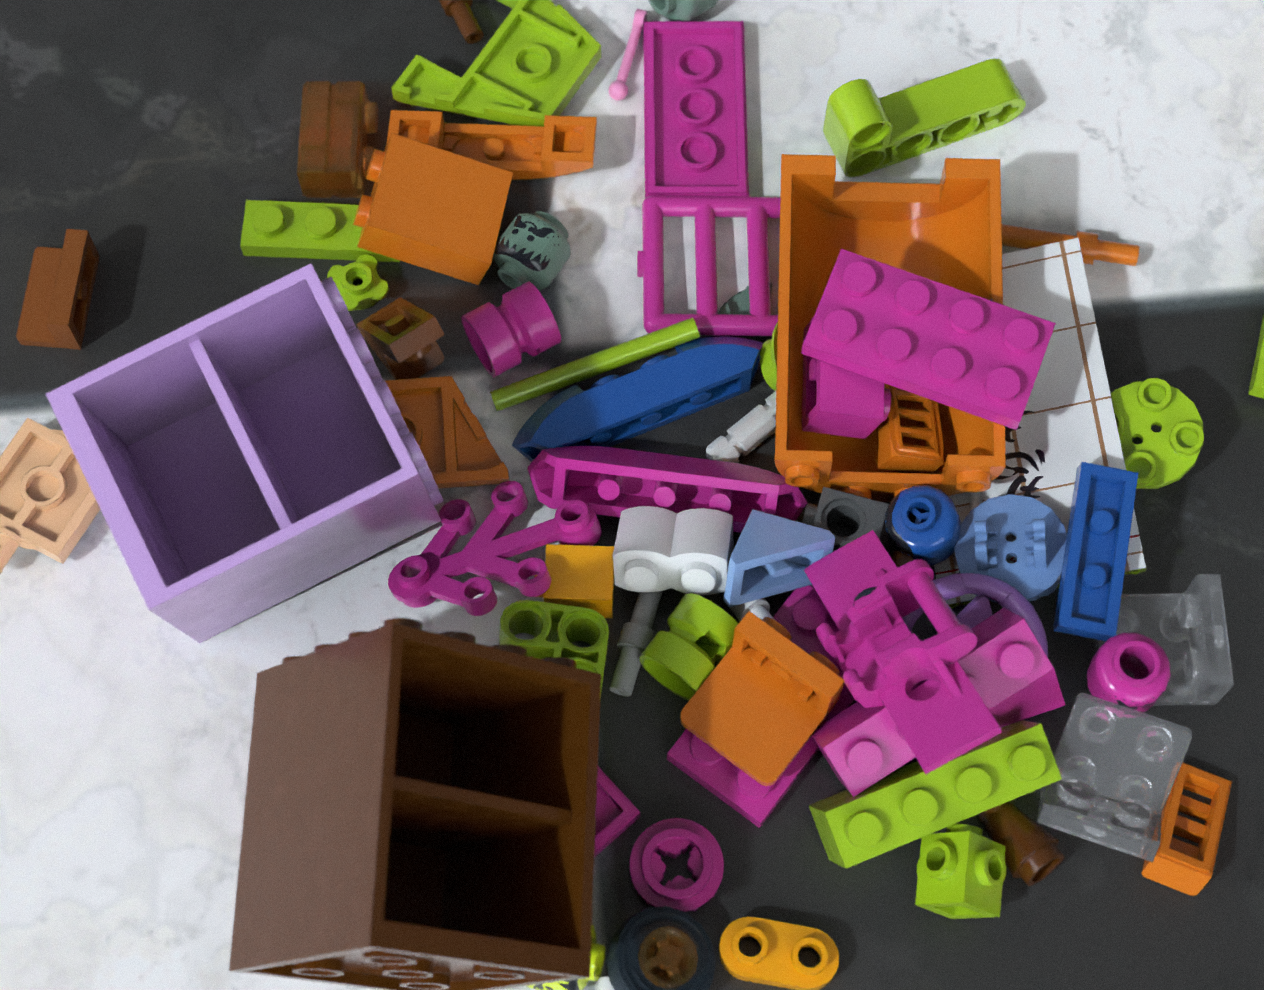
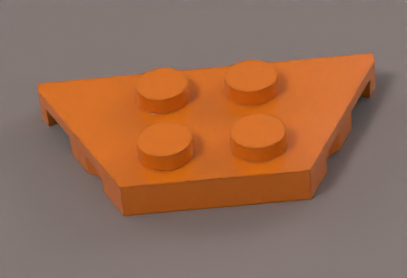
[385,376,510,489]

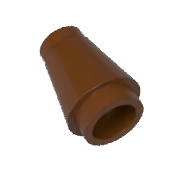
[978,801,1064,886]

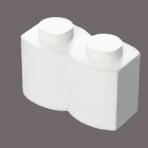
[613,506,734,595]

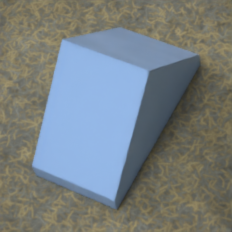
[724,509,835,607]

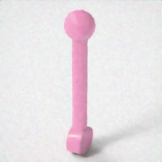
[608,9,647,101]

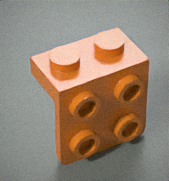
[680,611,844,786]

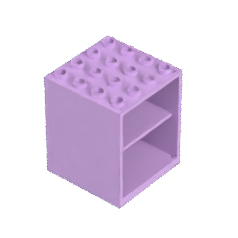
[46,264,444,643]

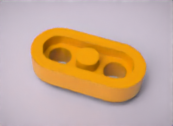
[719,917,839,990]

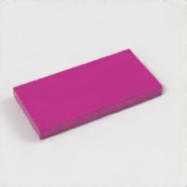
[643,21,749,198]

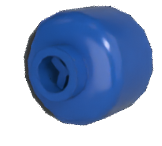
[885,485,961,566]

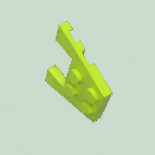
[391,0,602,126]

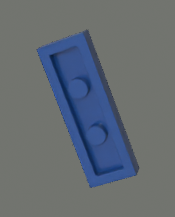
[1053,462,1138,641]

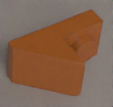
[356,297,445,380]

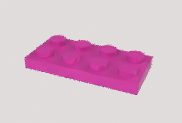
[801,249,1056,430]
[667,585,856,828]

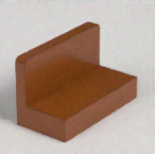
[16,229,100,350]

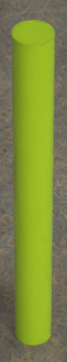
[490,317,700,412]

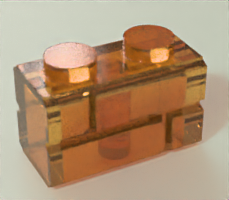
[297,81,378,198]

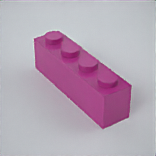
[812,608,1065,797]

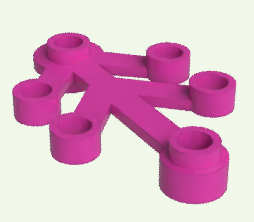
[388,481,602,616]

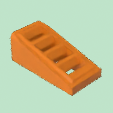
[878,383,944,474]
[1142,760,1232,896]

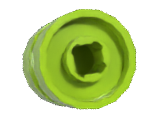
[639,593,738,700]

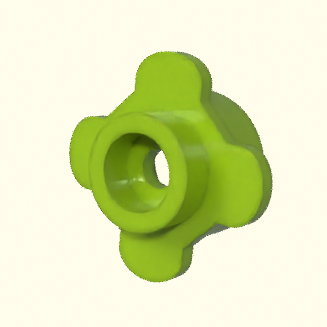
[327,254,389,311]

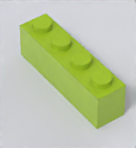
[808,720,1062,869]

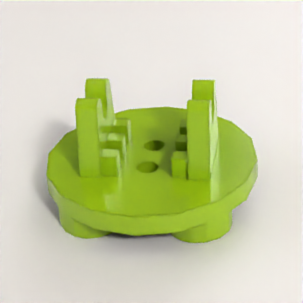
[1111,378,1204,489]

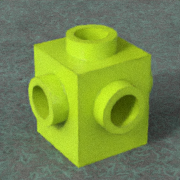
[915,824,1006,919]

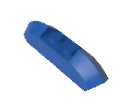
[512,337,764,462]

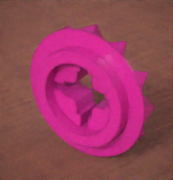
[629,818,724,912]

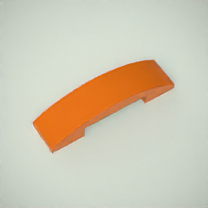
[386,110,597,180]

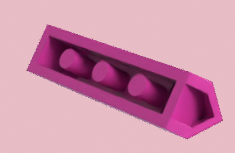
[527,446,807,533]

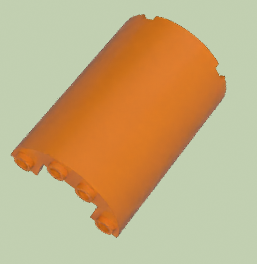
[775,154,1006,502]

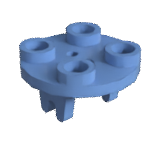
[954,494,1067,603]

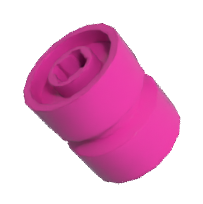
[461,281,561,378]

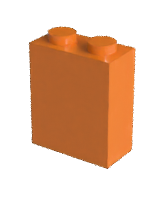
[353,133,513,285]

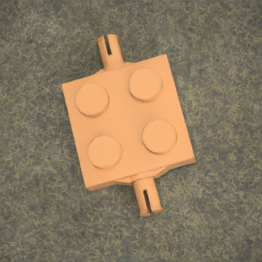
[0,418,100,574]

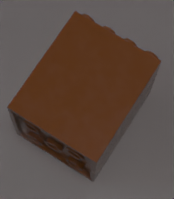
[229,618,601,990]

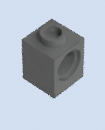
[802,487,889,552]

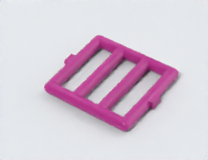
[637,195,780,336]

